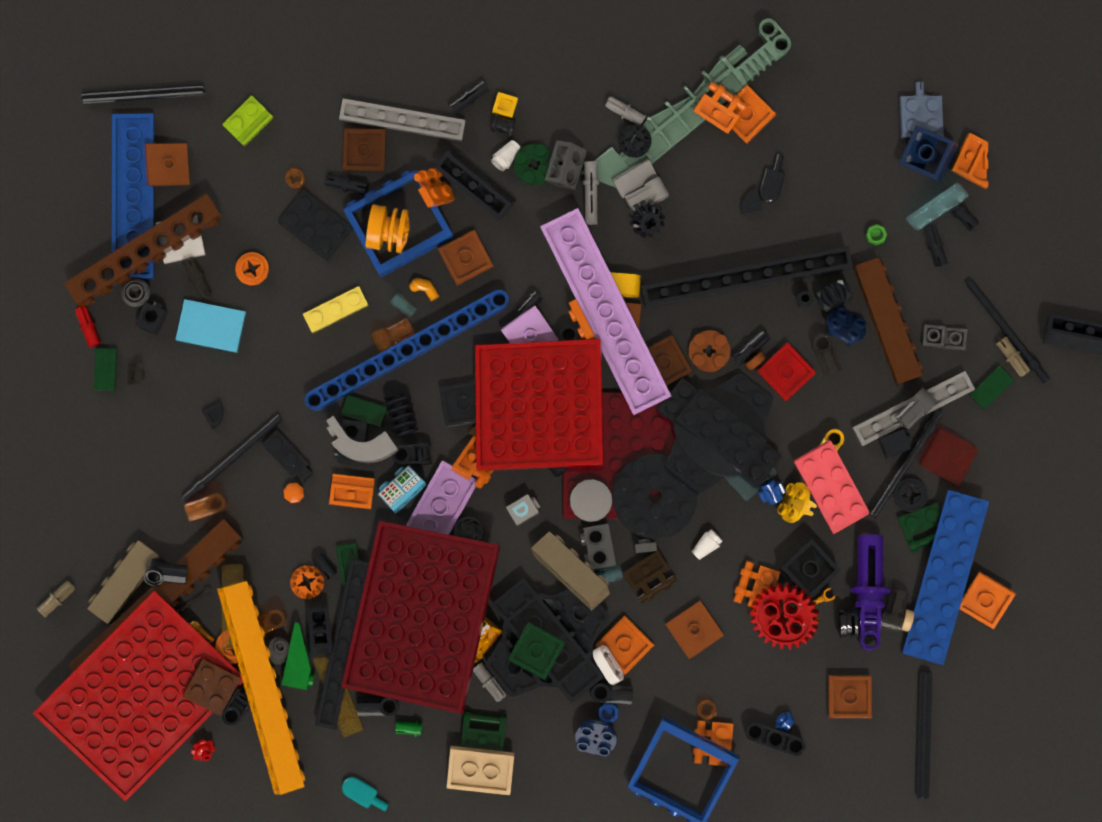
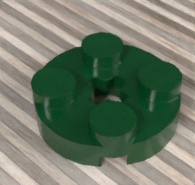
[514,144,552,186]

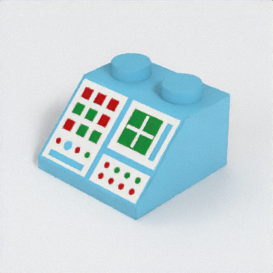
[378,465,427,514]

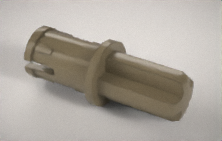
[996,337,1030,377]
[37,581,75,618]

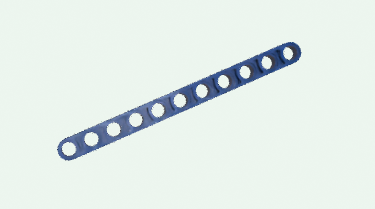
[305,290,509,411]

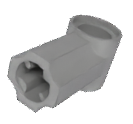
[625,177,670,213]

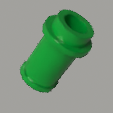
[395,720,423,738]

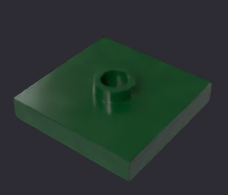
[508,622,566,680]

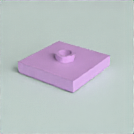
[500,305,559,344]

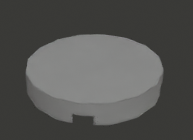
[570,480,612,522]

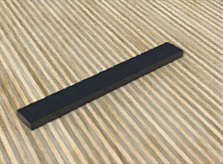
[315,558,369,730]

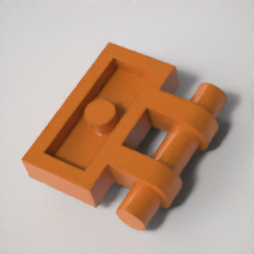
[693,81,746,134]
[414,168,455,208]
[451,436,494,489]
[733,561,780,608]
[692,720,734,766]

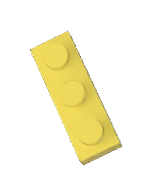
[303,286,369,333]

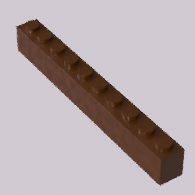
[68,519,243,671]

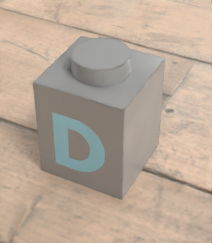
[506,494,540,527]

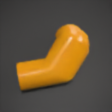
[409,278,440,301]

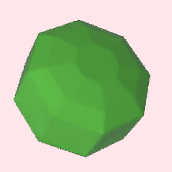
[866,224,887,246]

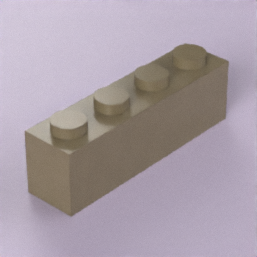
[531,531,610,611]
[87,540,162,624]

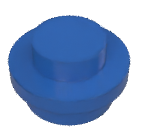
[775,712,795,732]

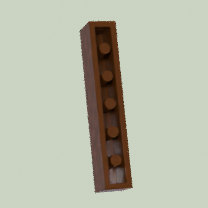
[853,257,924,386]

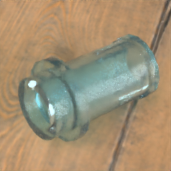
[390,293,418,319]
[595,566,623,583]

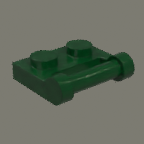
[897,503,941,553]
[461,710,507,751]

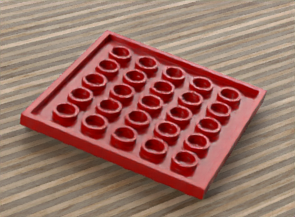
[475,339,604,471]

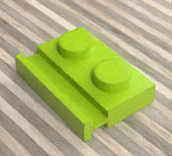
[222,95,274,147]

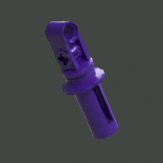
[850,535,890,652]

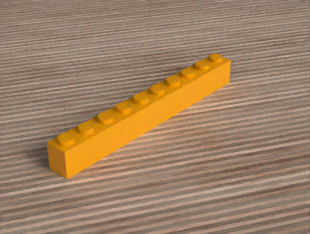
[217,581,305,795]

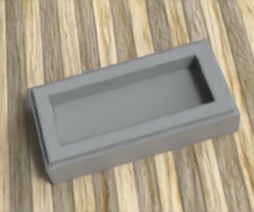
[612,158,658,198]

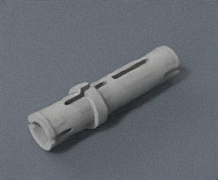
[583,161,599,225]

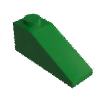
[281,622,315,690]

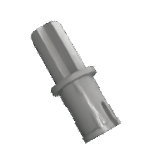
[605,96,646,126]
[473,662,506,702]

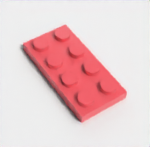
[793,440,870,534]

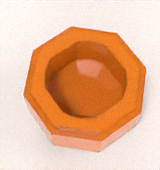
[284,483,304,504]

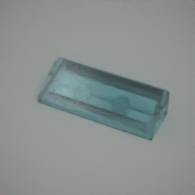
[906,183,969,231]

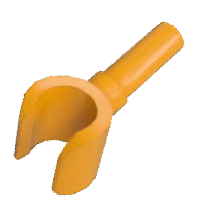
[811,588,835,605]
[189,621,215,643]

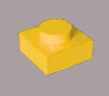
[492,92,518,119]

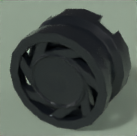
[454,516,484,541]
[838,609,858,638]

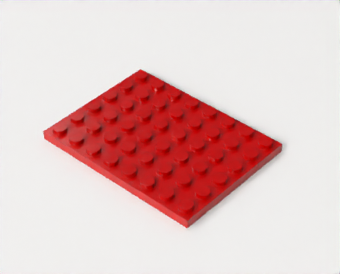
[33,590,243,801]

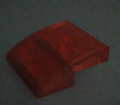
[919,428,979,486]

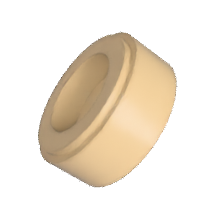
[900,609,914,632]

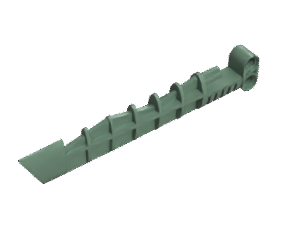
[581,18,791,188]

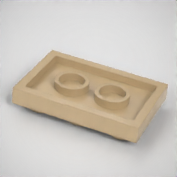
[447,746,515,795]

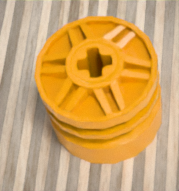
[366,204,410,254]

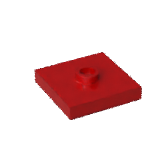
[757,342,816,402]

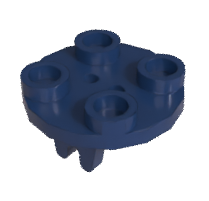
[826,307,867,346]
[575,720,617,757]

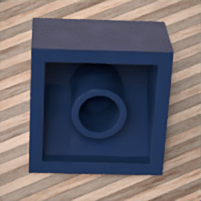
[899,125,959,183]

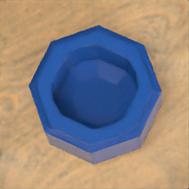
[599,703,618,723]

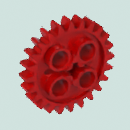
[750,583,820,650]

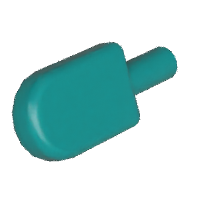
[342,777,389,812]

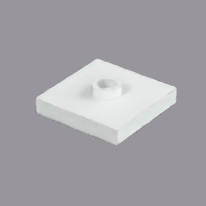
[156,215,206,264]

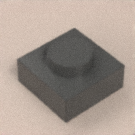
[634,539,657,554]

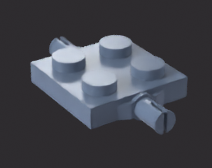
[899,82,944,139]

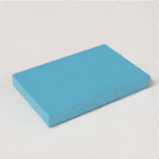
[175,299,246,353]

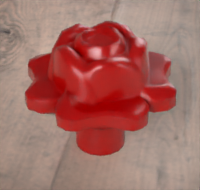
[190,739,216,761]

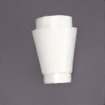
[491,140,520,171]
[692,529,723,560]

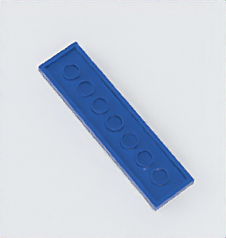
[112,113,155,280]
[902,490,990,665]

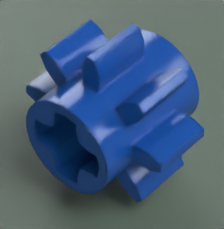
[758,479,786,505]

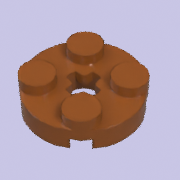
[688,330,731,373]

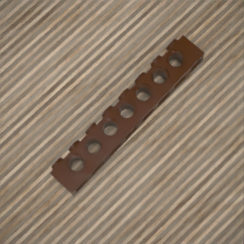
[64,194,222,307]

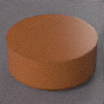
[745,351,765,370]

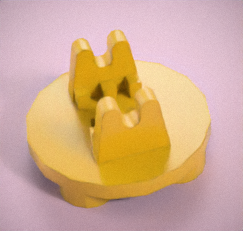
[777,482,817,523]

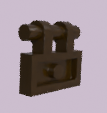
[622,551,677,603]

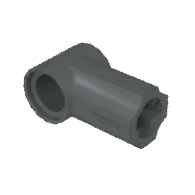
[895,387,938,430]

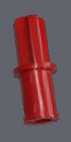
[75,306,101,348]

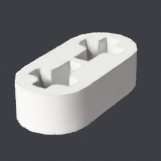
[593,645,624,685]

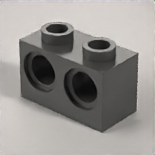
[545,140,587,190]
[580,524,616,570]

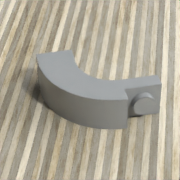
[326,416,399,463]

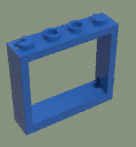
[343,170,454,278]
[628,716,740,822]

